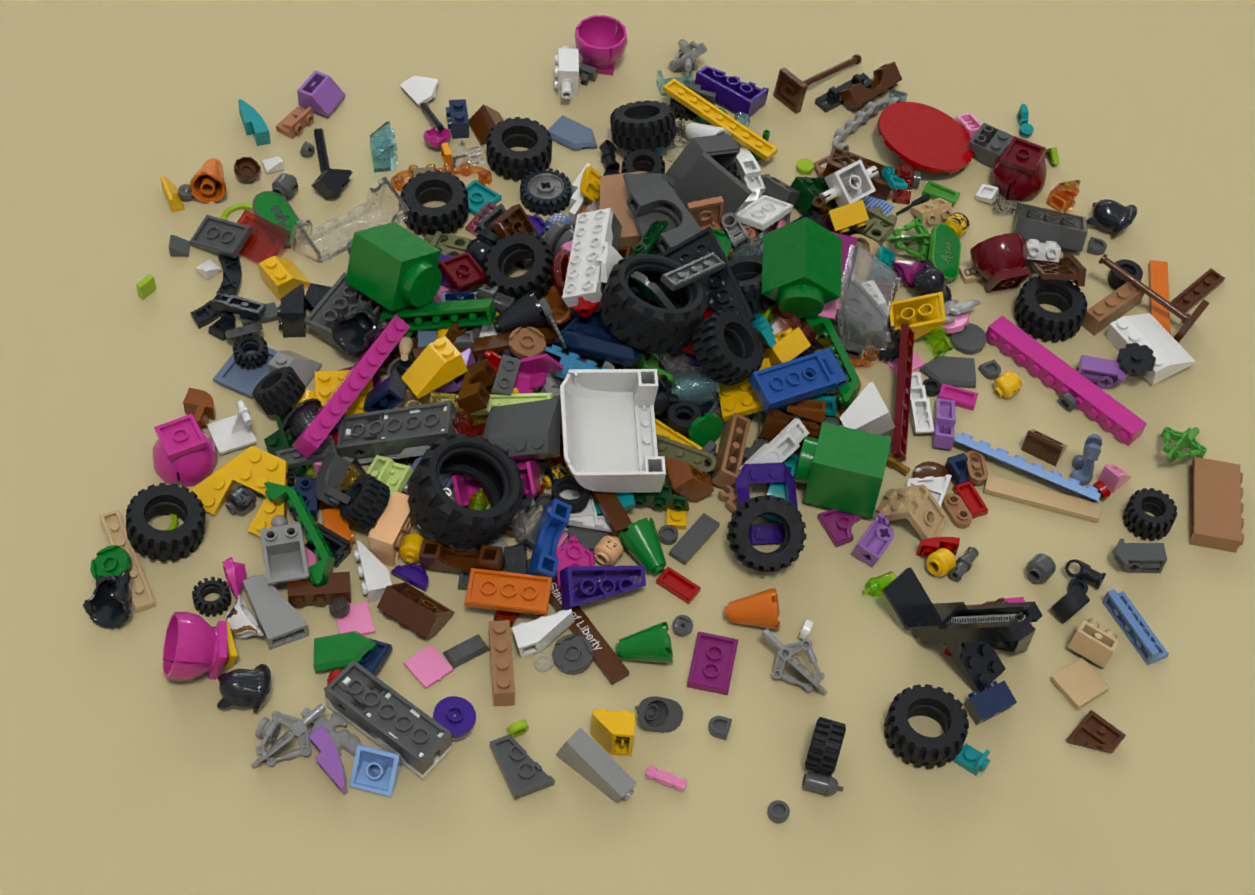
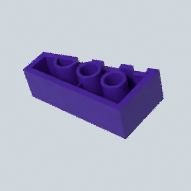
[694,65,769,118]
[560,565,646,610]

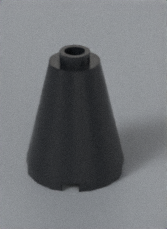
[493,291,547,334]

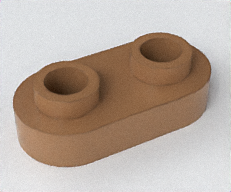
[965,450,988,485]
[942,494,972,529]

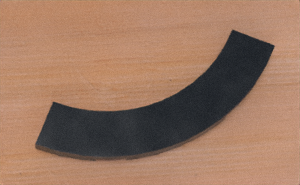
[190,255,242,329]

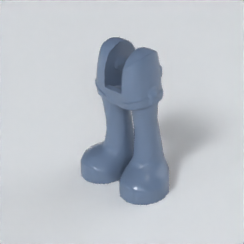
[1069,434,1102,486]

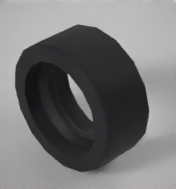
[551,476,589,513]

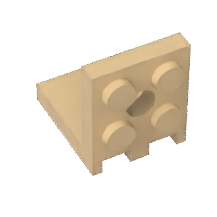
[873,484,948,540]

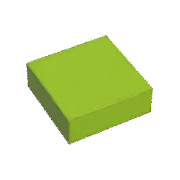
[136,274,156,300]

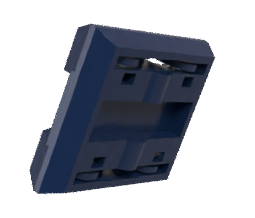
[555,312,646,367]

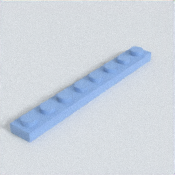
[954,432,1101,503]

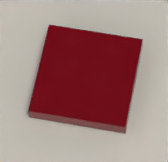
[438,252,487,292]

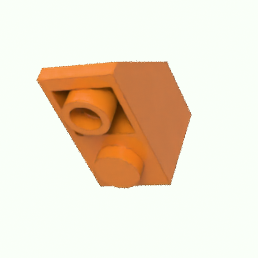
[322,508,355,551]

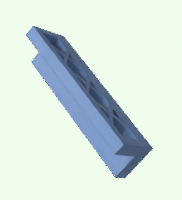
[1102,589,1169,666]

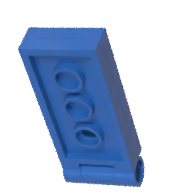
[749,348,848,412]

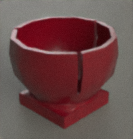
[991,136,1047,201]
[970,233,1031,293]

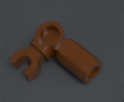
[812,196,830,221]

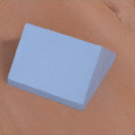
[349,744,401,797]

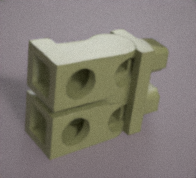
[848,206,897,246]
[424,231,471,256]

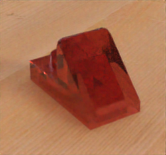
[453,411,486,437]

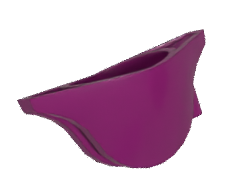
[892,260,925,288]

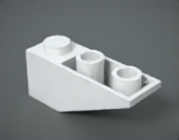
[353,541,392,602]
[512,609,574,658]

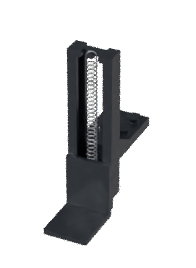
[883,568,1043,692]

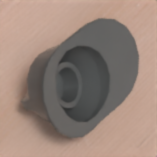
[635,696,683,732]

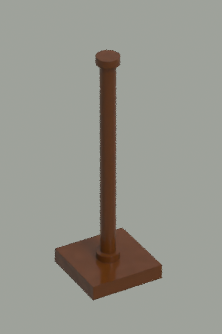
[773,54,862,114]
[1098,254,1209,343]

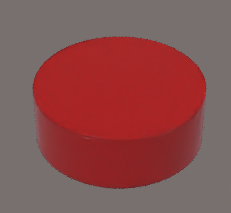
[1093,480,1111,499]

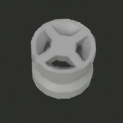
[255,717,281,743]

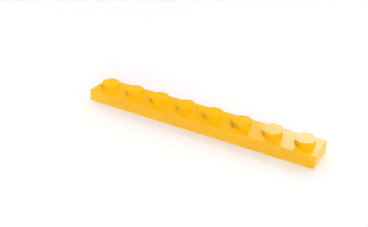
[662,78,778,162]

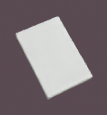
[735,195,793,231]

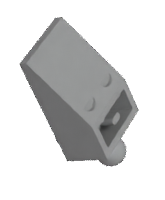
[259,515,309,585]

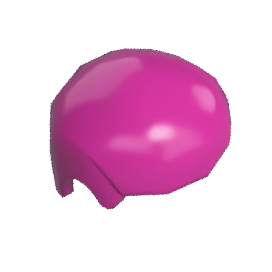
[423,127,452,149]

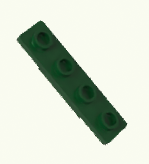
[630,221,668,257]
[264,414,307,477]
[633,484,690,511]

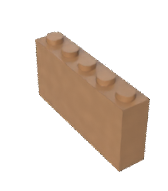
[599,171,642,249]
[1189,457,1244,553]

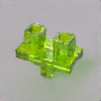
[924,326,953,357]

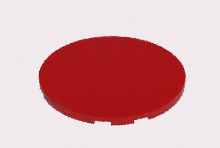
[877,102,974,174]

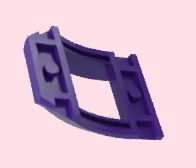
[735,462,798,545]

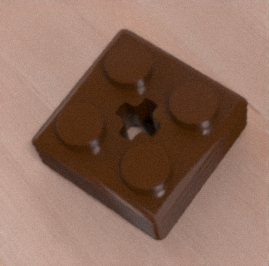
[491,204,537,240]

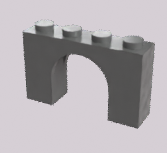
[626,180,703,253]

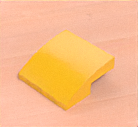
[580,166,602,209]

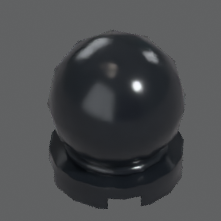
[465,226,500,272]

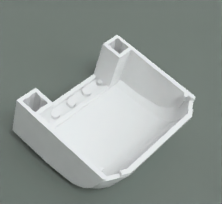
[560,369,666,493]

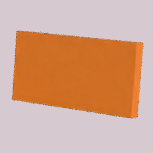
[465,568,552,616]

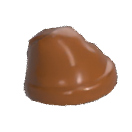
[542,286,571,326]

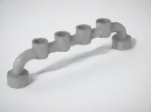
[832,97,902,157]

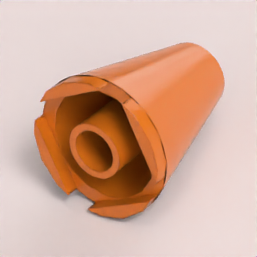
[190,158,226,203]
[724,588,780,629]

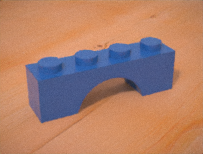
[527,498,572,579]

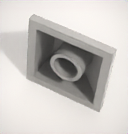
[268,350,322,389]

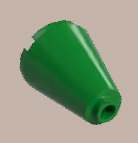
[617,518,666,575]
[616,621,673,663]

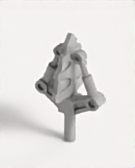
[668,39,708,71]
[762,628,827,694]
[251,703,326,768]

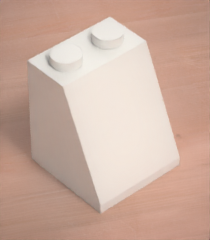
[840,381,895,435]

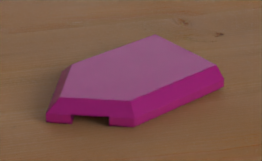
[556,535,595,589]

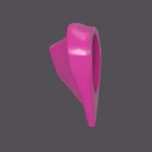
[222,557,246,599]

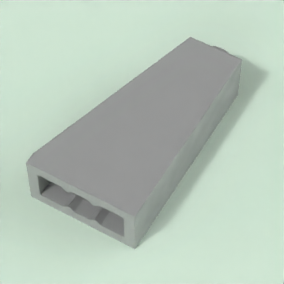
[243,574,309,650]
[555,728,636,803]

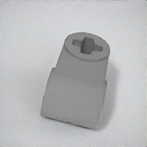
[721,213,750,248]

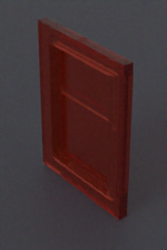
[237,210,292,263]

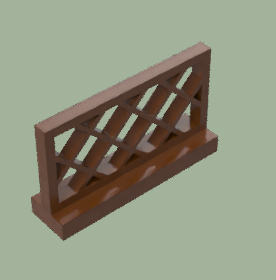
[822,146,896,201]
[1027,252,1086,287]

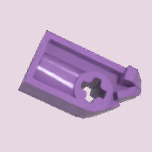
[1076,355,1128,389]
[851,513,894,568]

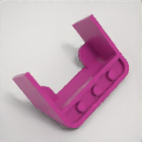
[499,353,563,394]
[452,459,541,509]

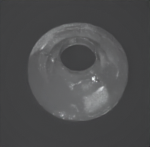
[663,136,689,163]

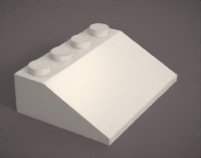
[1106,313,1196,386]

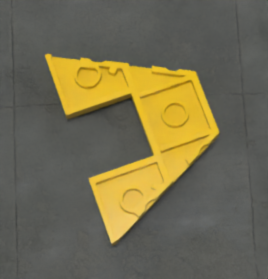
[189,445,288,538]

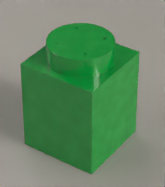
[761,217,842,318]
[345,222,442,311]
[794,422,892,519]

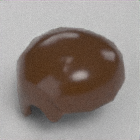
[234,157,261,182]

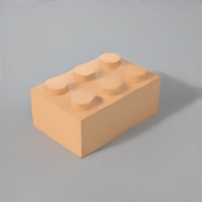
[368,491,417,567]

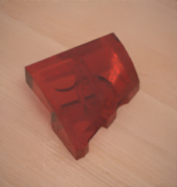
[773,308,817,344]

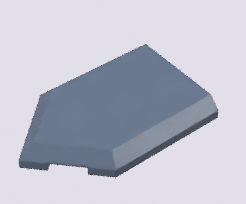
[548,115,597,151]

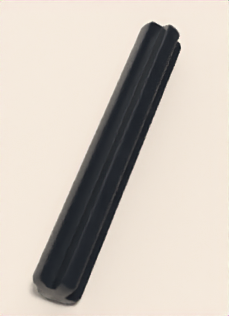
[314,128,330,173]

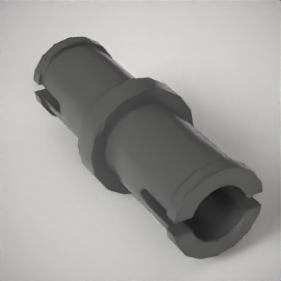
[949,547,979,581]

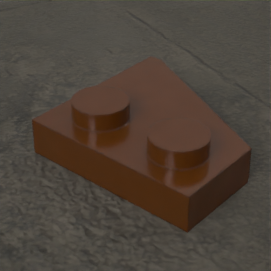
[1066,710,1126,753]

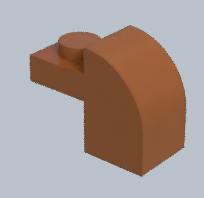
[183,388,216,430]

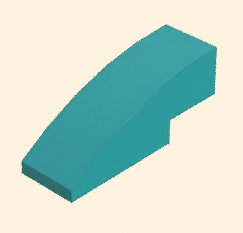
[238,99,271,146]

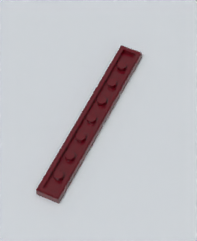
[892,323,914,462]

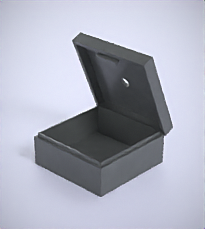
[664,134,753,215]

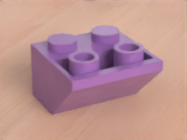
[297,70,345,117]

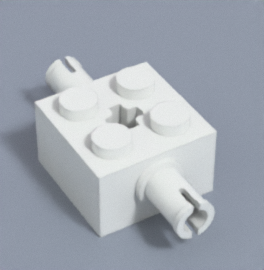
[554,46,579,99]
[819,159,879,207]

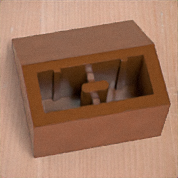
[665,457,714,503]

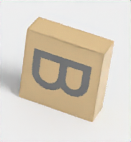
[959,264,982,284]

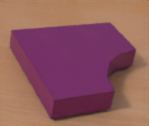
[817,509,861,548]

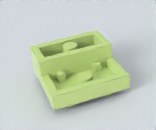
[359,455,414,498]

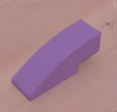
[933,398,956,450]
[308,725,348,795]

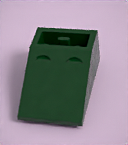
[791,176,838,214]

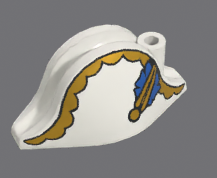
[226,595,264,639]

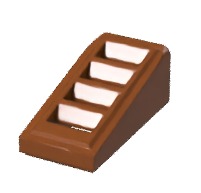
[787,399,827,423]

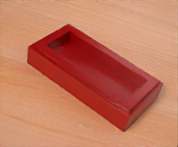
[952,481,989,519]
[656,567,701,604]

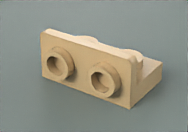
[911,197,952,228]

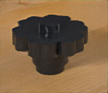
[1117,343,1156,377]

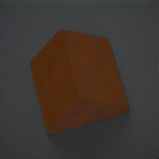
[469,104,504,145]
[1021,429,1068,467]

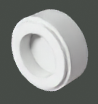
[798,619,814,640]

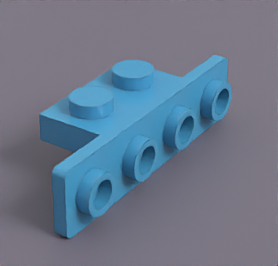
[545,344,611,379]

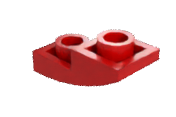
[916,537,960,558]

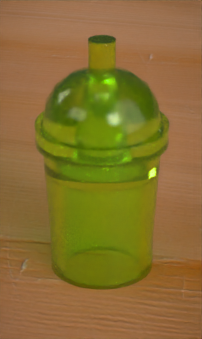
[468,488,489,510]
[862,571,897,597]

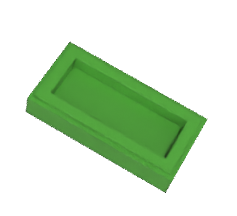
[922,181,960,208]

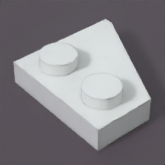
[906,475,952,507]

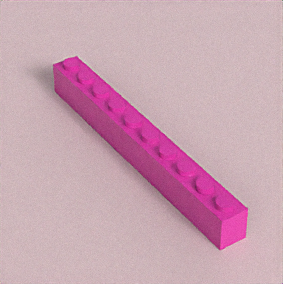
[292,315,410,458]
[986,315,1147,446]

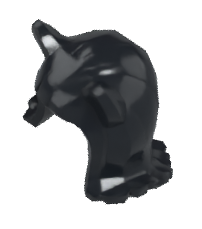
[1086,199,1137,238]
[913,259,952,302]
[331,301,387,355]
[654,374,680,417]
[282,398,331,439]
[83,570,131,629]
[217,664,271,714]

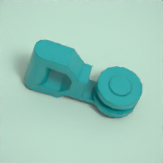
[1017,104,1034,138]
[881,166,908,190]

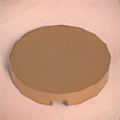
[508,326,546,359]

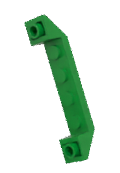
[802,315,861,409]
[264,482,335,587]

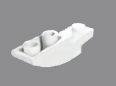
[733,147,766,193]
[739,418,809,472]

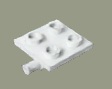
[207,400,257,455]

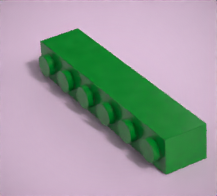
[380,298,496,331]

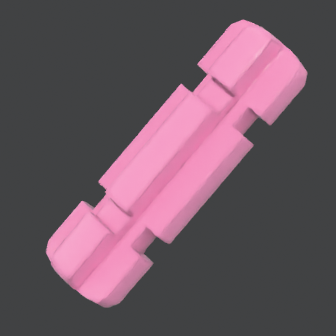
[645,766,687,791]

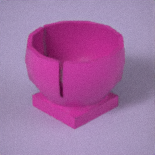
[574,15,628,76]
[152,414,217,487]
[162,612,227,681]

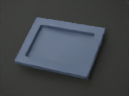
[213,348,278,398]

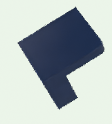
[945,453,969,486]

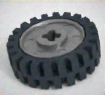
[520,168,572,215]

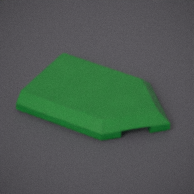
[313,631,377,673]

